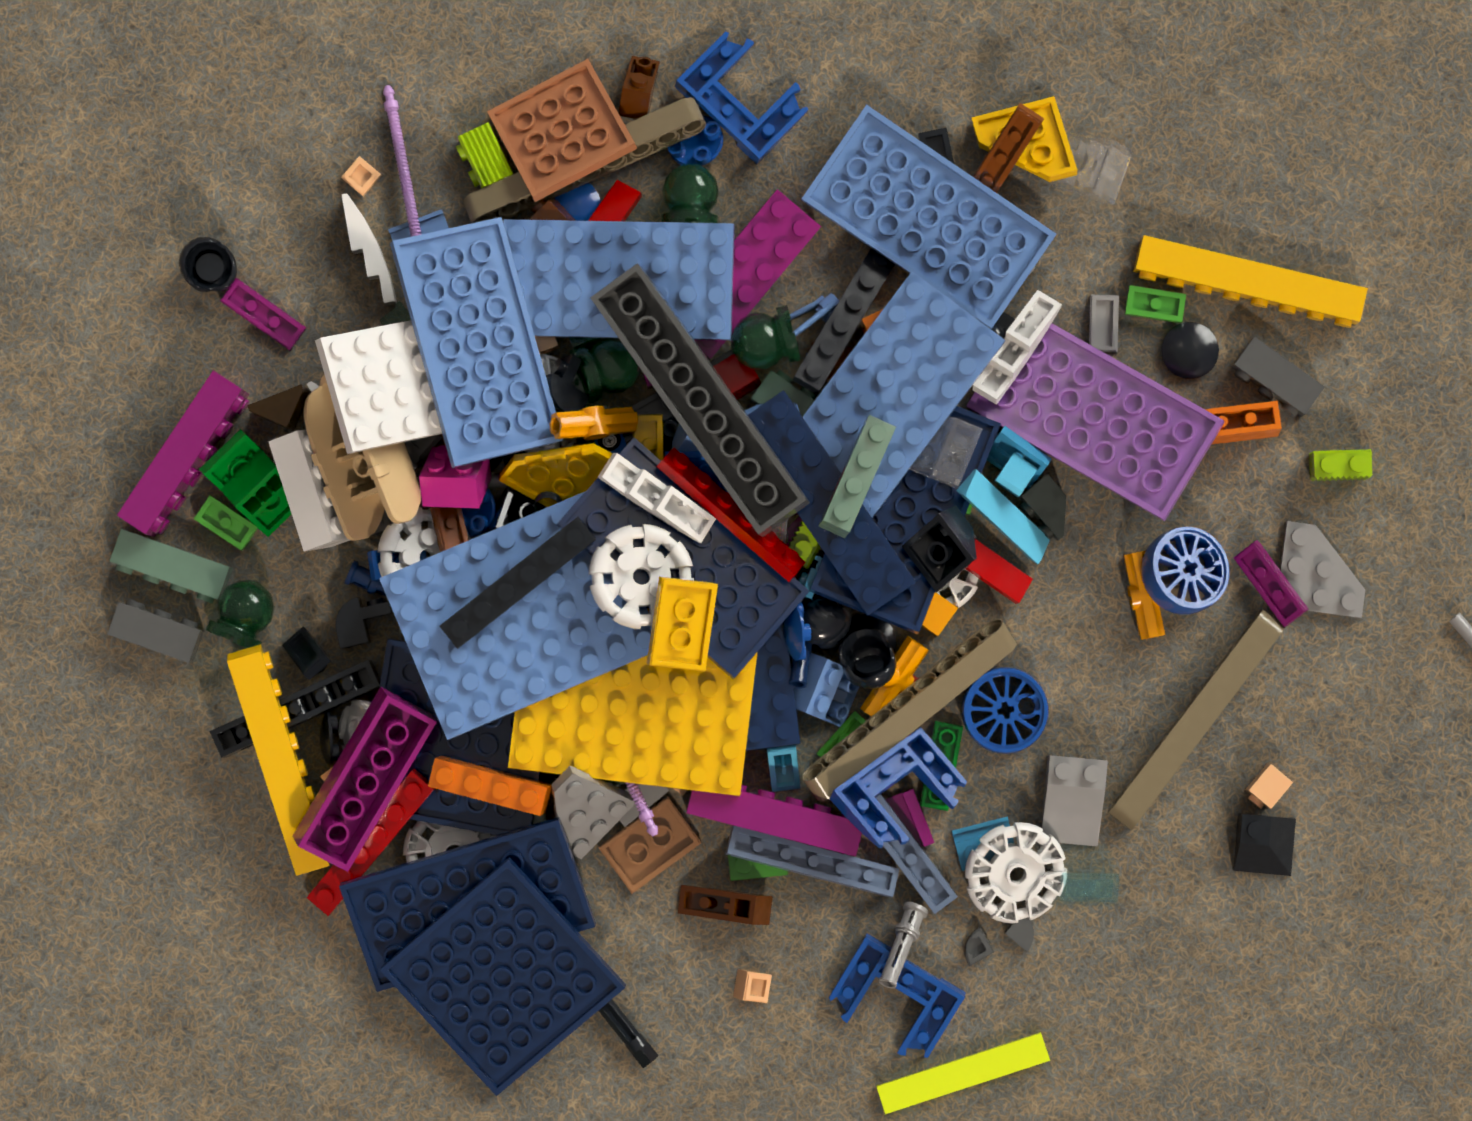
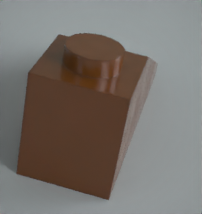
[678,885,773,925]

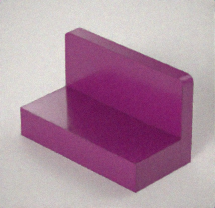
[886,789,935,847]

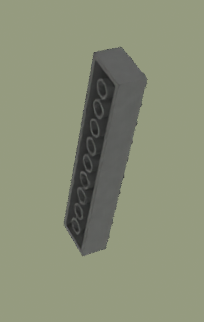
[590,263,810,537]

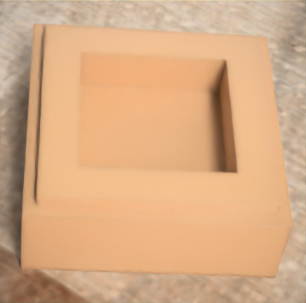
[341,156,382,197]

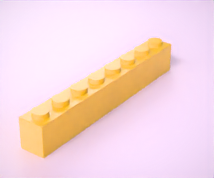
[1133,235,1368,328]
[227,644,329,876]

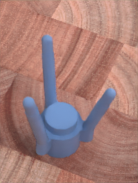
[785,293,839,355]

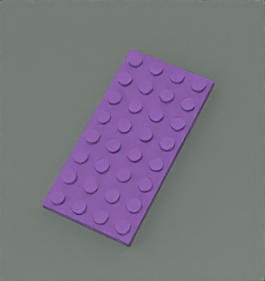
[966,323,1225,522]

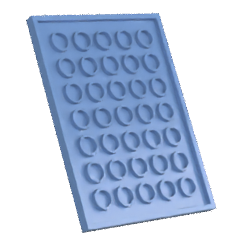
[379,491,652,740]

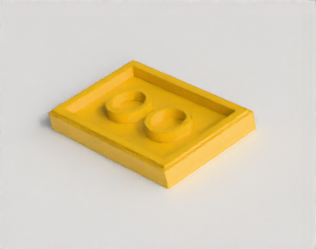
[647,576,718,671]

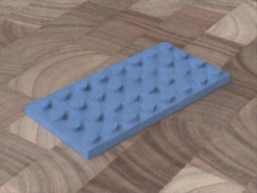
[801,104,1056,329]
[390,217,563,468]
[503,219,735,340]
[803,271,1006,518]

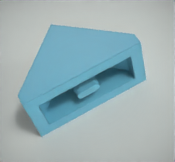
[994,452,1038,497]
[767,745,801,792]

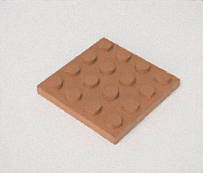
[487,59,637,202]

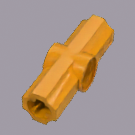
[549,406,638,440]
[1123,551,1165,640]
[860,636,929,716]

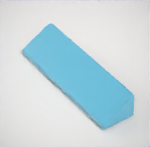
[956,469,1050,565]

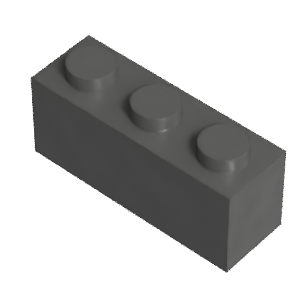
[1231,337,1325,417]
[107,599,204,663]

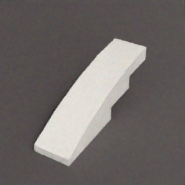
[341,193,397,306]
[973,290,1062,405]
[598,453,716,543]

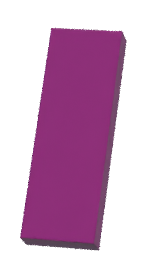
[220,278,307,351]
[1234,540,1309,627]

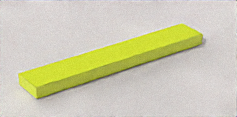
[876,1032,1050,1114]

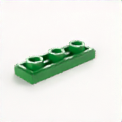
[920,721,963,811]

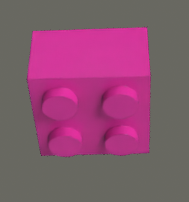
[419,445,492,508]

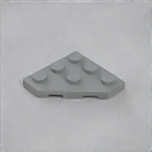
[1280,521,1365,618]
[551,766,635,859]

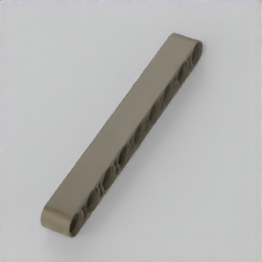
[463,97,706,223]
[1108,609,1285,830]
[802,619,1017,802]

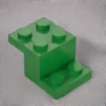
[199,429,291,537]

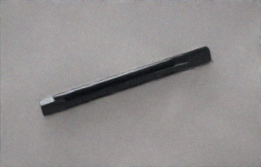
[599,1000,659,1068]

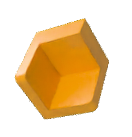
[922,592,958,637]

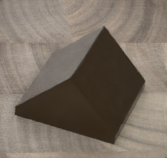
[247,384,309,432]

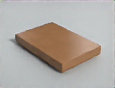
[598,796,702,894]

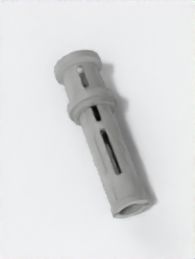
[879,902,928,989]

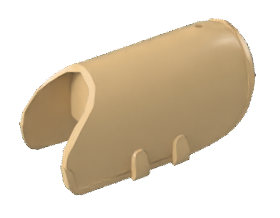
[304,374,421,541]

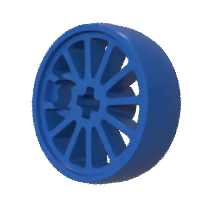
[1141,527,1230,614]
[961,667,1049,754]

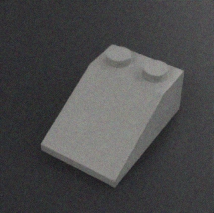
[1041,755,1108,846]

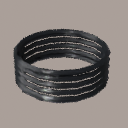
[534,491,562,512]

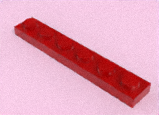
[657,447,805,582]
[306,769,435,916]

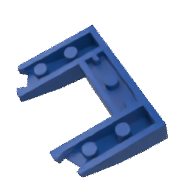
[674,32,808,165]
[829,727,967,848]
[829,933,966,1058]

